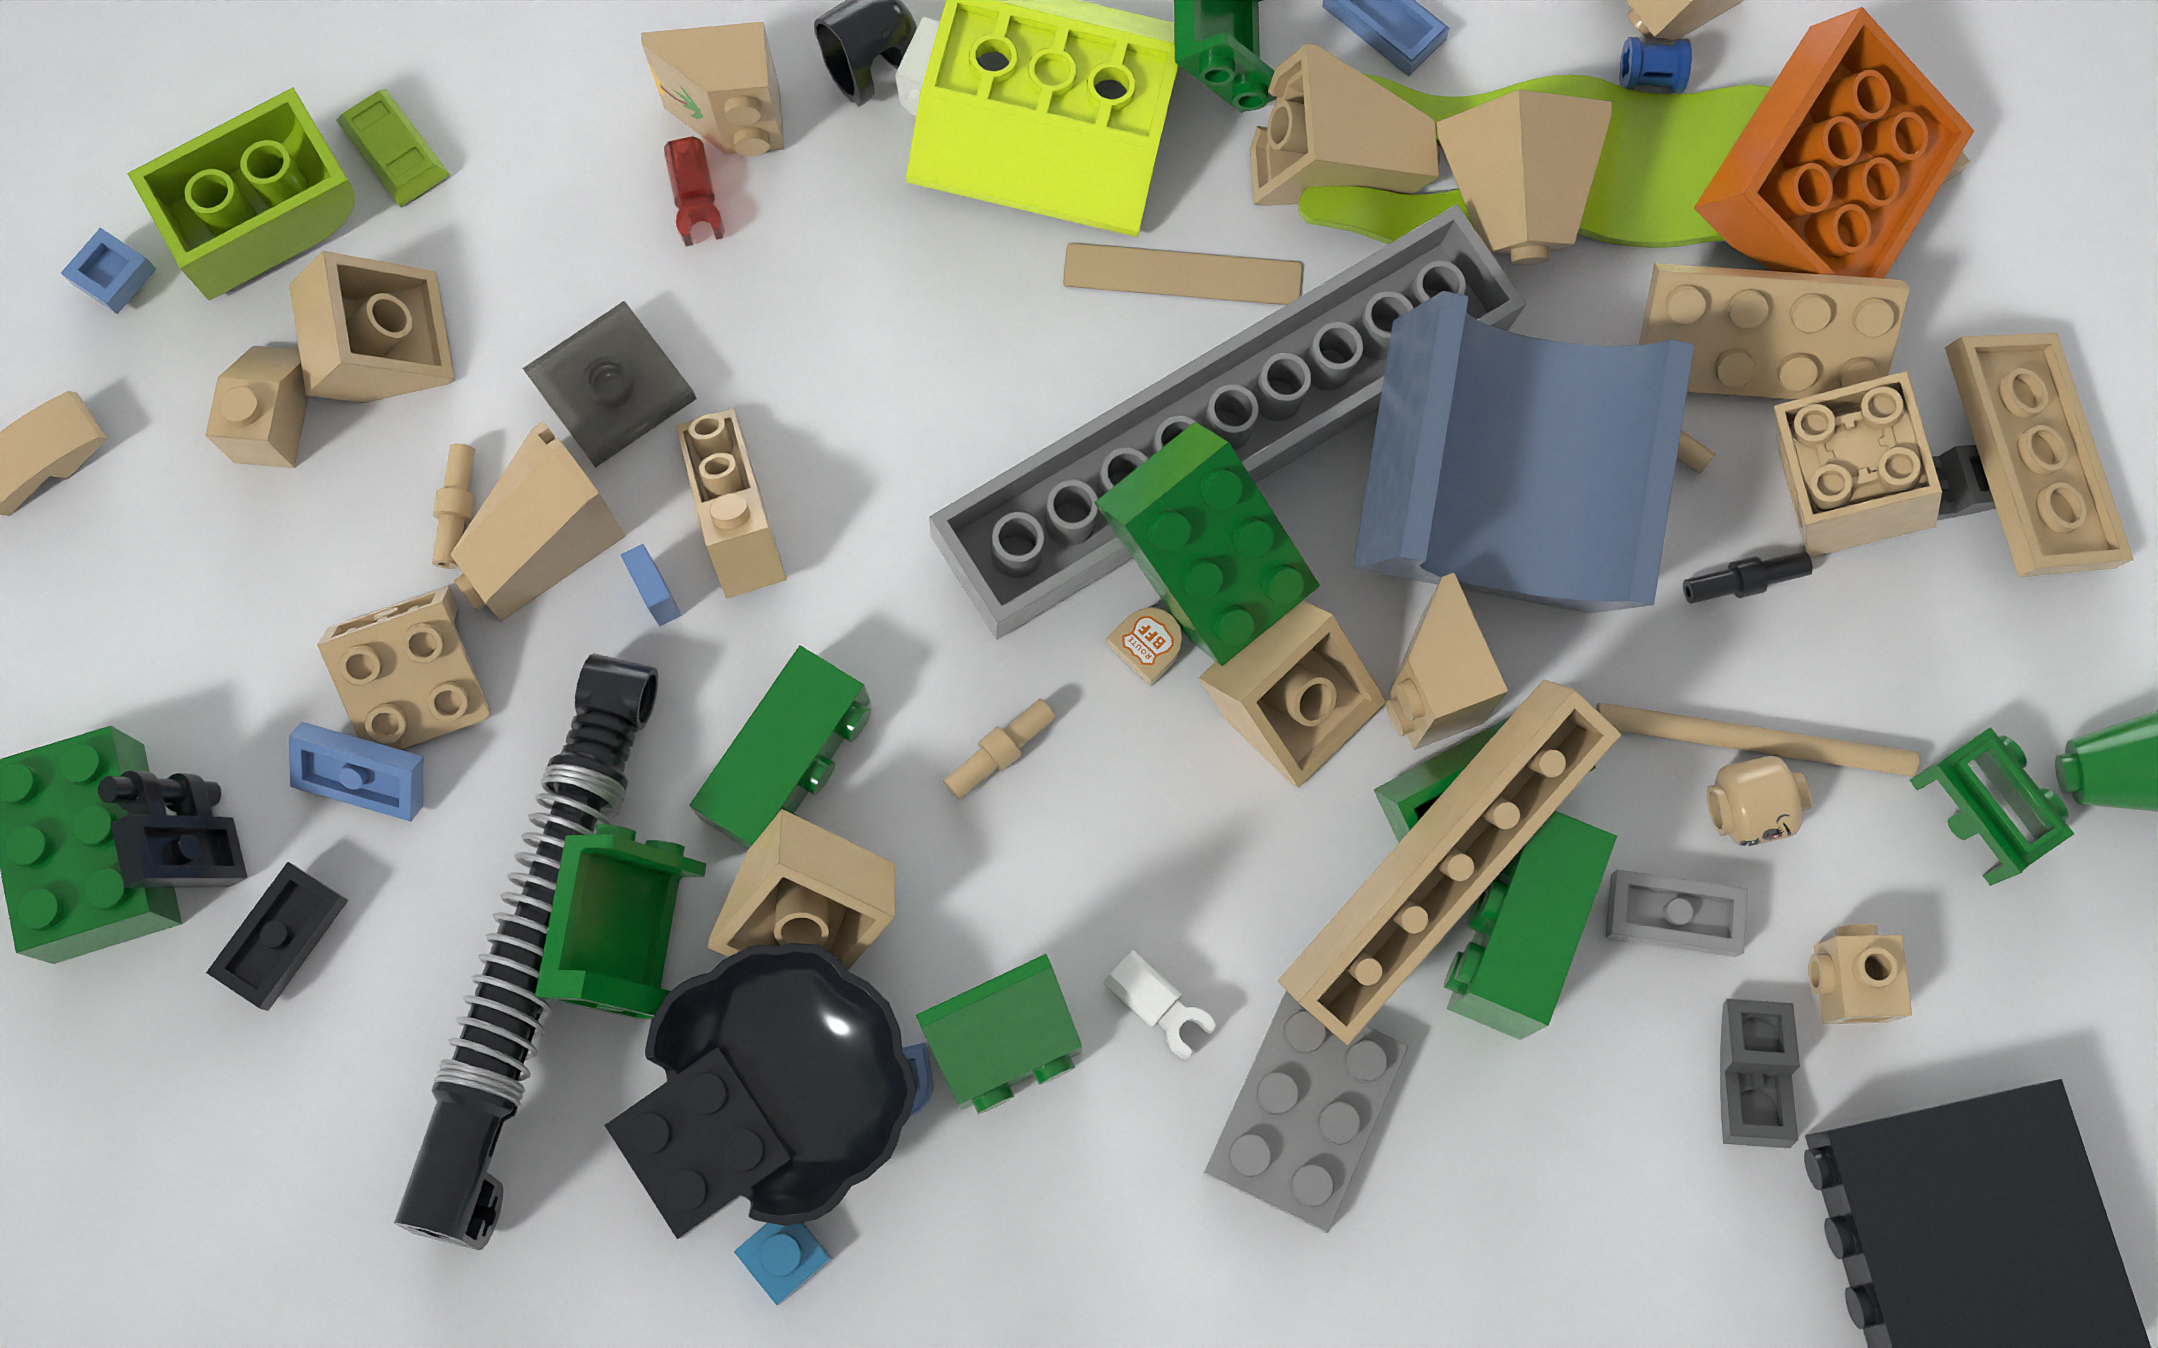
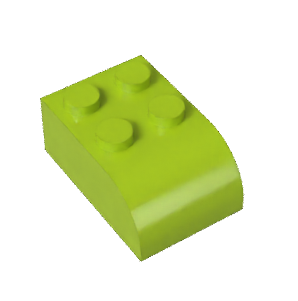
[127,87,355,301]

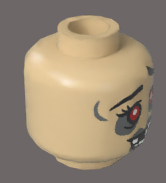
[1707,756,1812,846]

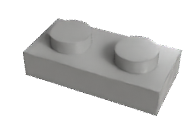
[1606,869,1748,957]

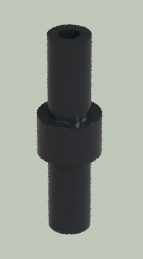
[1683,551,1813,604]

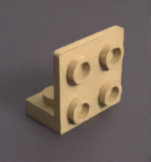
[317,585,490,750]

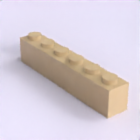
[1278,679,1622,1046]

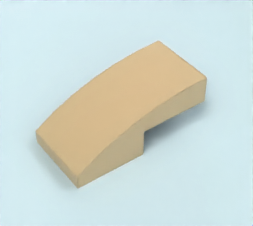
[0,391,108,516]

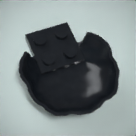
[604,943,917,1239]

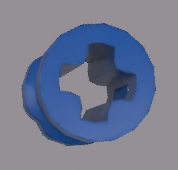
[1619,37,1692,93]

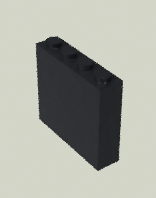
[1804,1079,2151,1348]

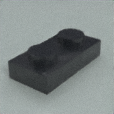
[206,862,349,1011]

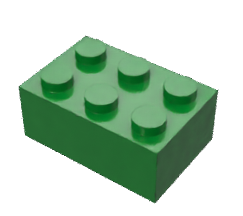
[1094,422,1320,666]
[0,726,182,964]
[1443,811,1617,1040]

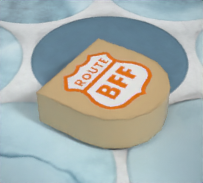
[1106,607,1183,686]

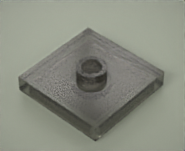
[522,301,697,468]

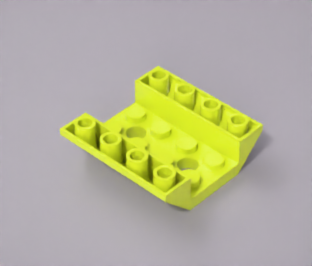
[906,0,1180,237]

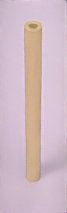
[1595,702,1920,777]

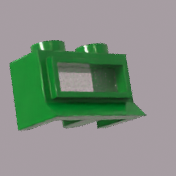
[1909,727,2074,886]

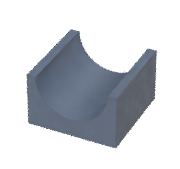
[1353,291,1694,613]

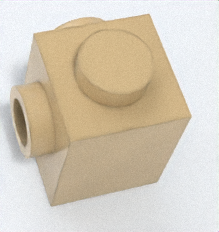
[1808,924,1912,1024]

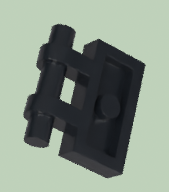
[98,770,248,888]

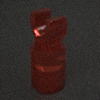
[664,136,725,246]

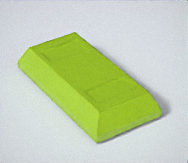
[336,89,451,207]

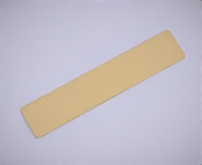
[1063,243,1302,305]

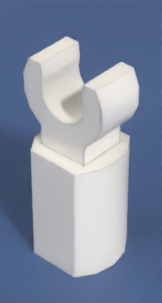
[1104,950,1217,1060]

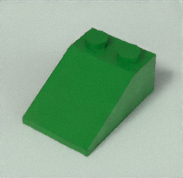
[915,954,1082,1114]

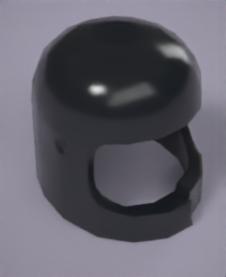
[814,0,917,107]

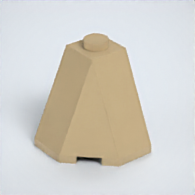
[1250,43,1440,206]
[1436,90,1612,265]
[450,421,626,622]

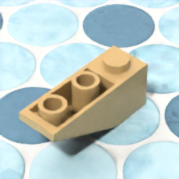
[675,408,787,599]

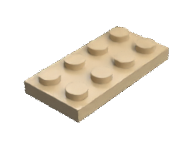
[1639,263,1910,400]
[1945,333,2134,577]

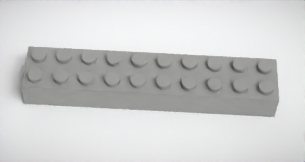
[929,204,1527,640]

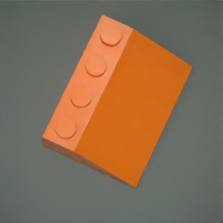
[1694,7,1975,279]

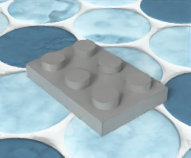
[1203,991,1409,1233]

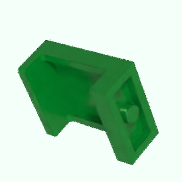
[1174,0,1277,113]
[535,825,707,1020]

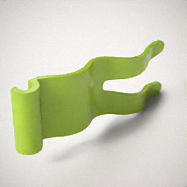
[1298,73,1771,248]

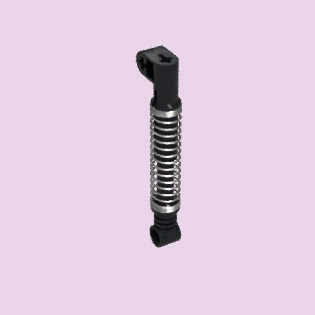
[394,653,659,1250]

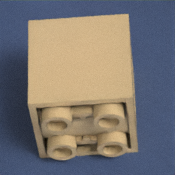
[1774,371,1942,558]

